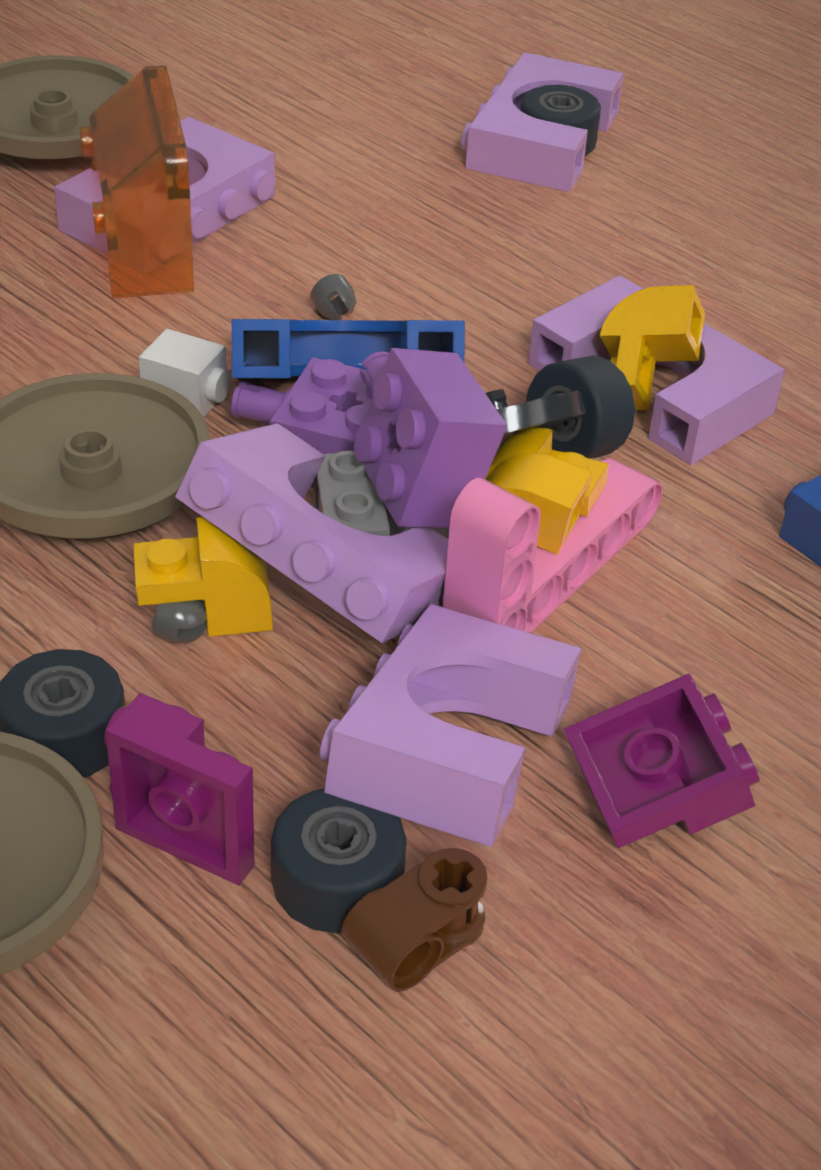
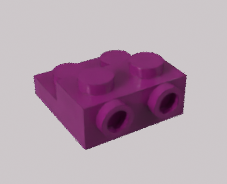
[564,673,760,849]
[104,693,255,886]

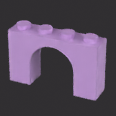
[461,52,624,192]
[54,117,276,272]
[528,275,785,466]
[175,423,448,643]
[320,604,582,847]

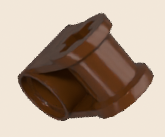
[341,848,487,992]

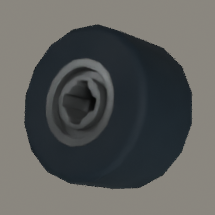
[520,85,601,156]
[526,355,635,459]
[0,649,125,778]
[271,788,407,934]

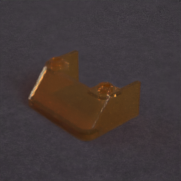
[80,65,194,298]

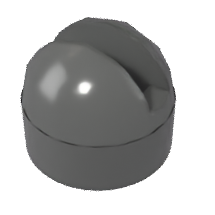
[310,274,356,320]
[153,600,207,644]

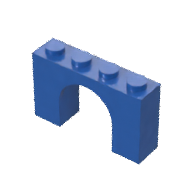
[232,319,465,378]

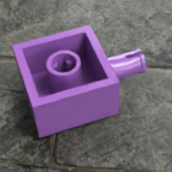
[354,348,508,528]
[231,357,373,488]

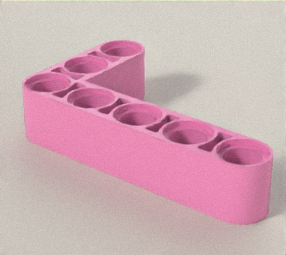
[443,458,663,633]

